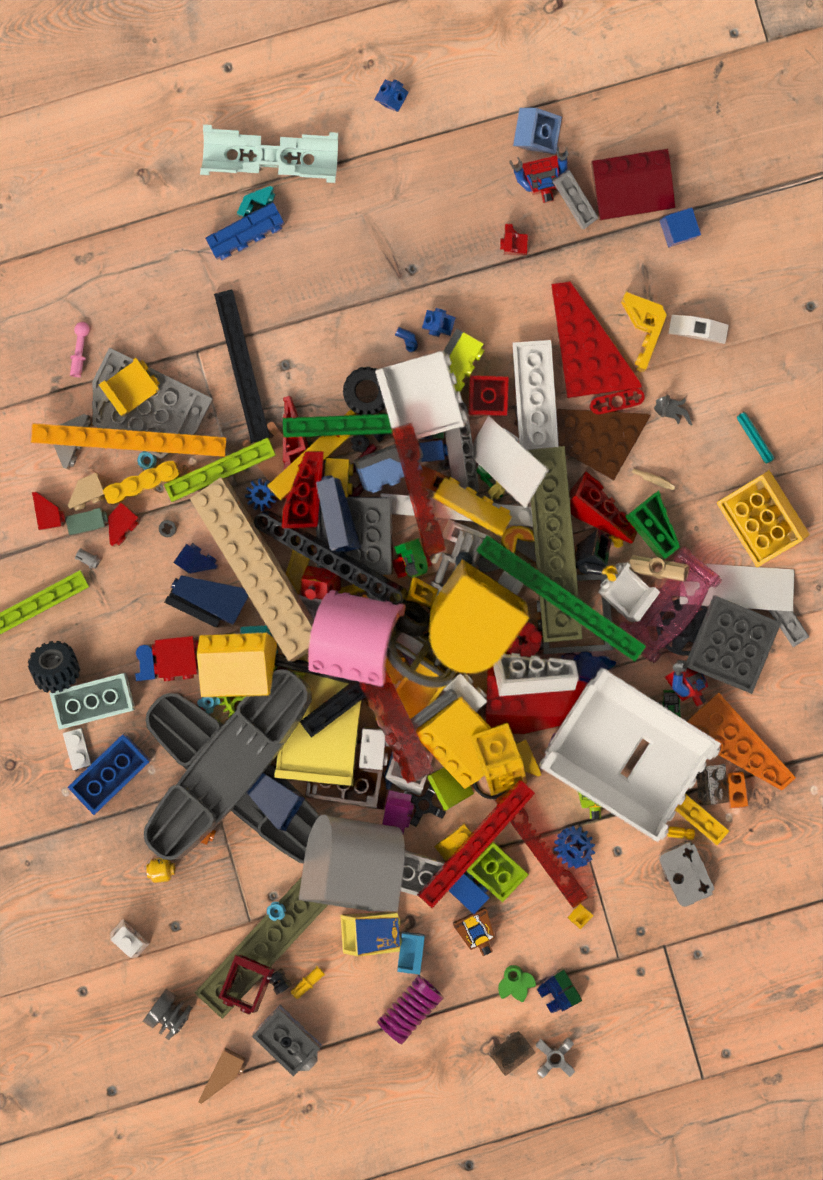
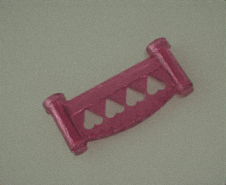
[618,546,722,663]

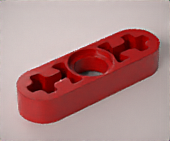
[590,388,645,415]

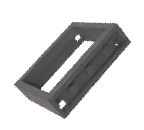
[537,574,613,654]

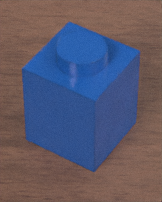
[419,440,448,463]

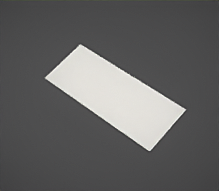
[473,416,547,508]
[680,562,794,611]

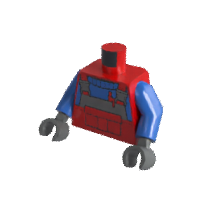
[509,146,569,203]
[665,660,708,707]

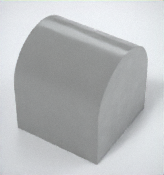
[299,815,405,911]

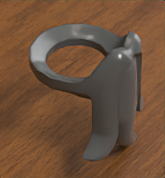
[654,394,693,425]

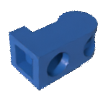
[135,645,157,681]

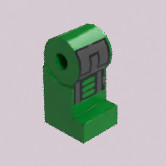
[394,538,428,578]
[662,690,681,718]

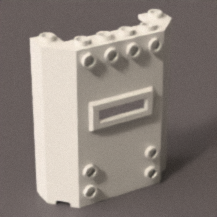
[539,668,721,842]

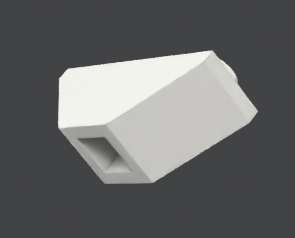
[668,315,729,344]

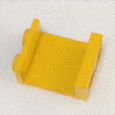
[99,358,160,417]

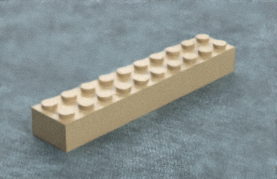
[190,478,314,661]

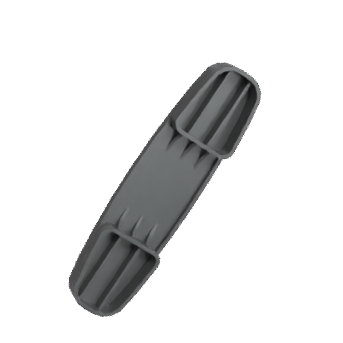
[143,670,312,860]
[145,692,321,863]

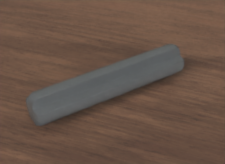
[408,689,458,730]

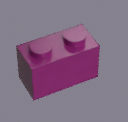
[382,790,414,835]

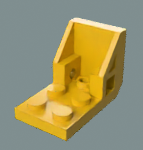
[621,292,667,372]
[471,723,527,796]

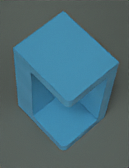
[397,931,425,975]

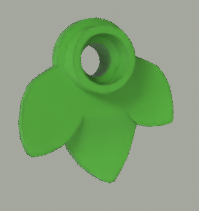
[498,965,536,1002]

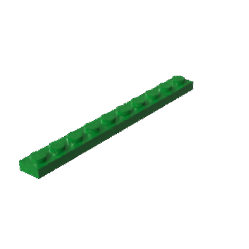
[476,535,646,662]

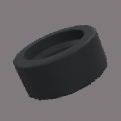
[395,601,430,637]

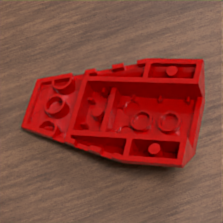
[486,666,595,734]

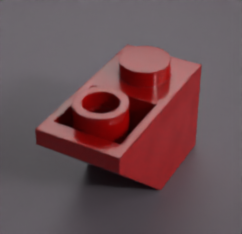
[108,503,140,547]

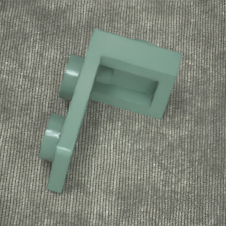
[65,508,108,535]

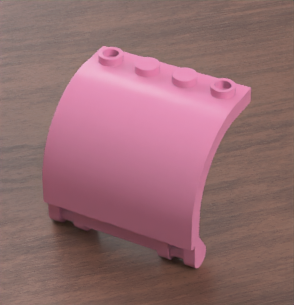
[309,590,405,686]

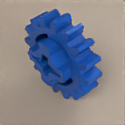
[554,826,595,869]

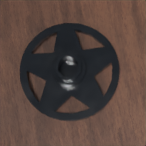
[656,599,708,656]

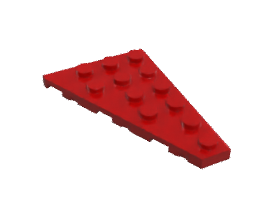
[551,281,642,398]

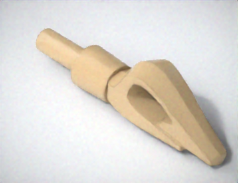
[632,468,675,490]

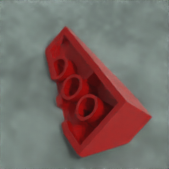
[282,451,324,528]
[569,471,637,544]

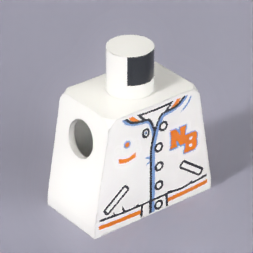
[110,919,150,958]

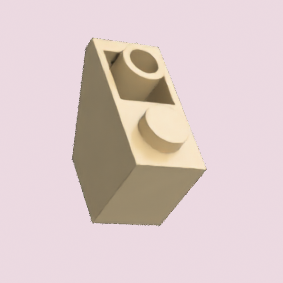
[68,473,105,511]

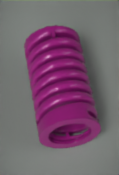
[377,975,444,1045]

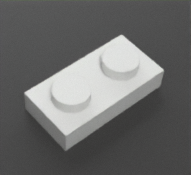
[63,728,92,770]

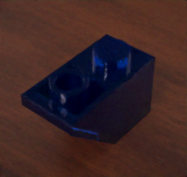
[173,543,219,574]
[573,652,616,683]

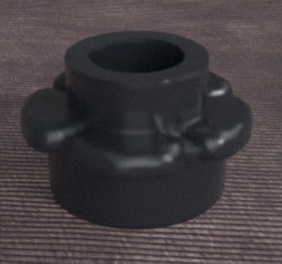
[351,435,369,453]

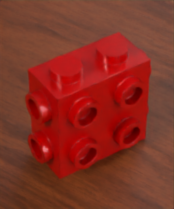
[152,636,199,681]

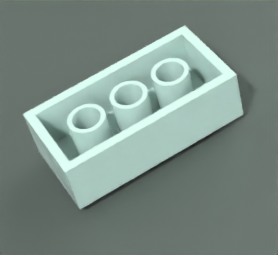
[49,673,136,730]

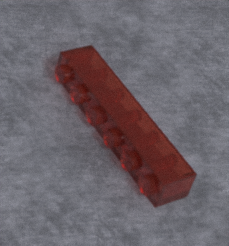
[359,667,434,783]

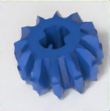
[245,479,277,511]

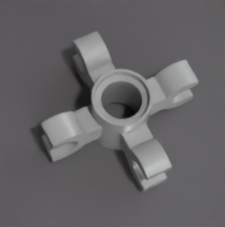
[536,1037,575,1078]

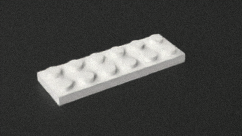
[512,340,558,450]

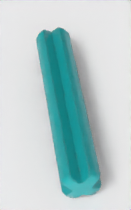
[737,412,774,464]

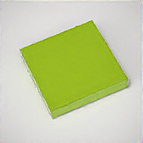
[427,767,474,810]

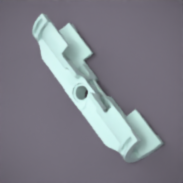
[200,125,338,183]

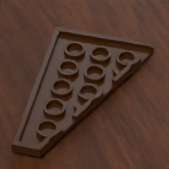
[514,409,651,481]

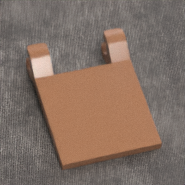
[242,421,284,483]

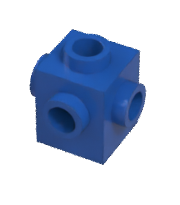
[374,79,409,112]
[422,308,456,337]

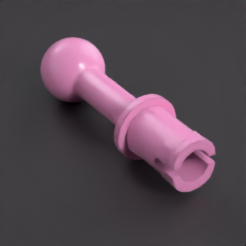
[70,322,90,377]

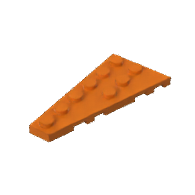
[686,692,796,791]

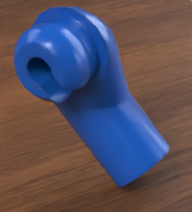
[395,327,418,352]

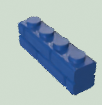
[205,202,284,261]

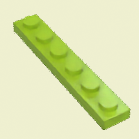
[164,438,277,502]
[0,570,90,635]

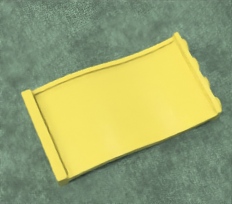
[275,652,362,786]

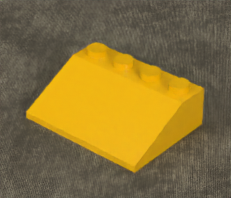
[716,470,810,567]
[433,477,512,537]
[197,633,277,697]
[414,696,491,789]

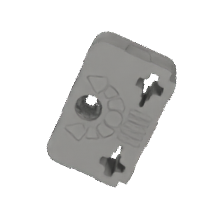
[659,841,715,907]

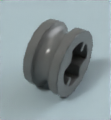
[159,520,177,537]

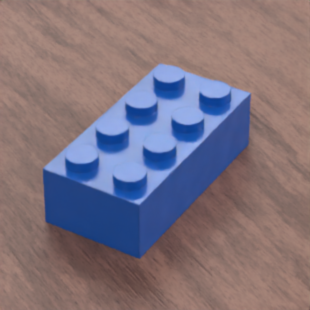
[67,733,152,815]

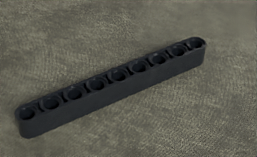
[254,510,408,605]

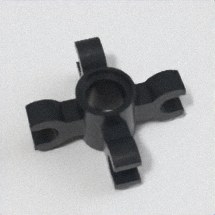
[404,783,446,827]

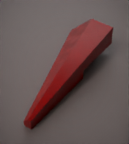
[283,396,322,498]

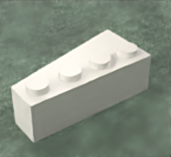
[493,653,578,696]

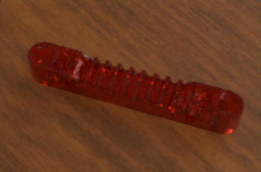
[392,423,446,557]
[494,789,589,909]

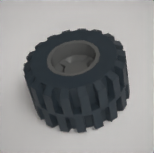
[28,641,80,693]

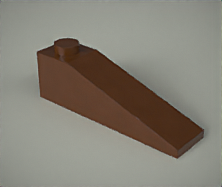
[305,768,387,810]

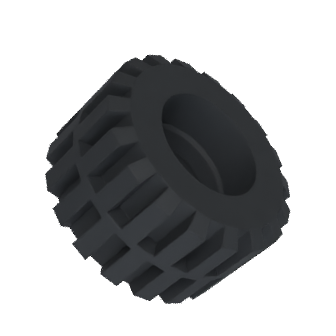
[343,366,386,415]

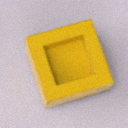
[567,904,594,929]

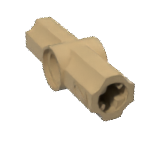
[629,555,689,582]

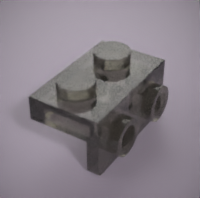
[696,764,729,805]
[488,1031,536,1076]

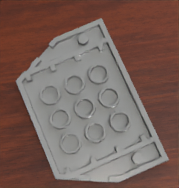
[92,348,213,459]

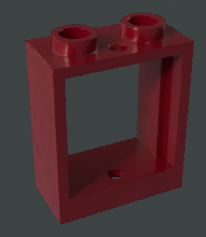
[218,954,274,1015]

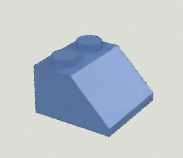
[513,108,562,154]

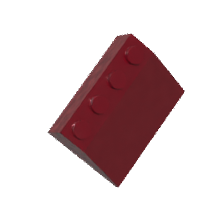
[591,149,676,221]

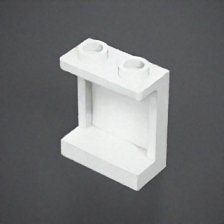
[598,562,660,622]

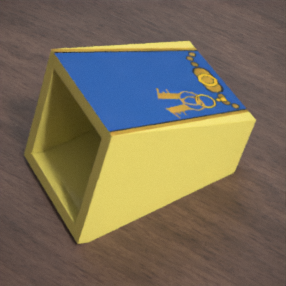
[340,912,402,956]

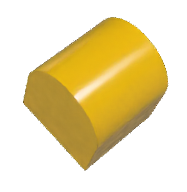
[430,559,529,673]

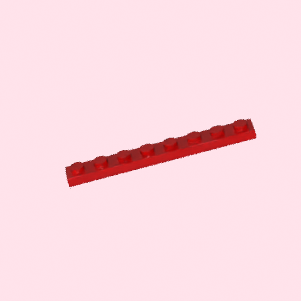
[417,780,535,909]

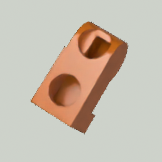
[727,772,748,809]

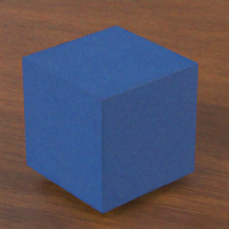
[660,208,701,248]

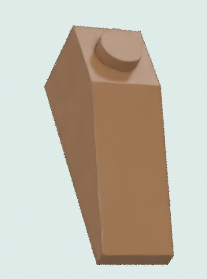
[198,1048,247,1104]

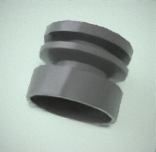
[143,988,193,1040]

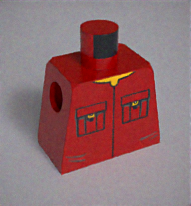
[301,566,342,600]

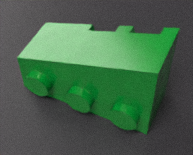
[625,490,680,560]

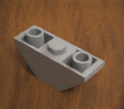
[53,414,91,470]

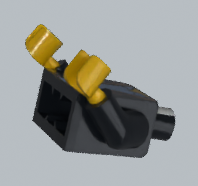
[574,529,623,581]

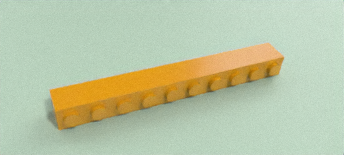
[31,423,226,457]

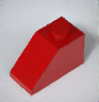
[32,492,66,531]

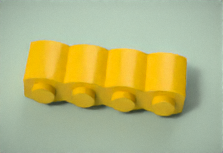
[103,461,181,504]

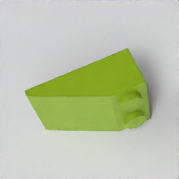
[467,841,529,902]

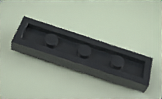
[299,680,373,738]

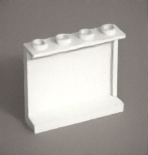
[375,350,468,445]

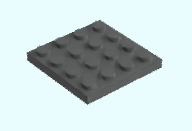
[316,496,393,575]
[686,595,781,694]

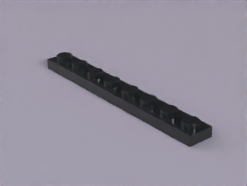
[214,289,270,443]

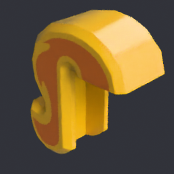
[501,526,534,554]

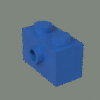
[449,871,490,914]

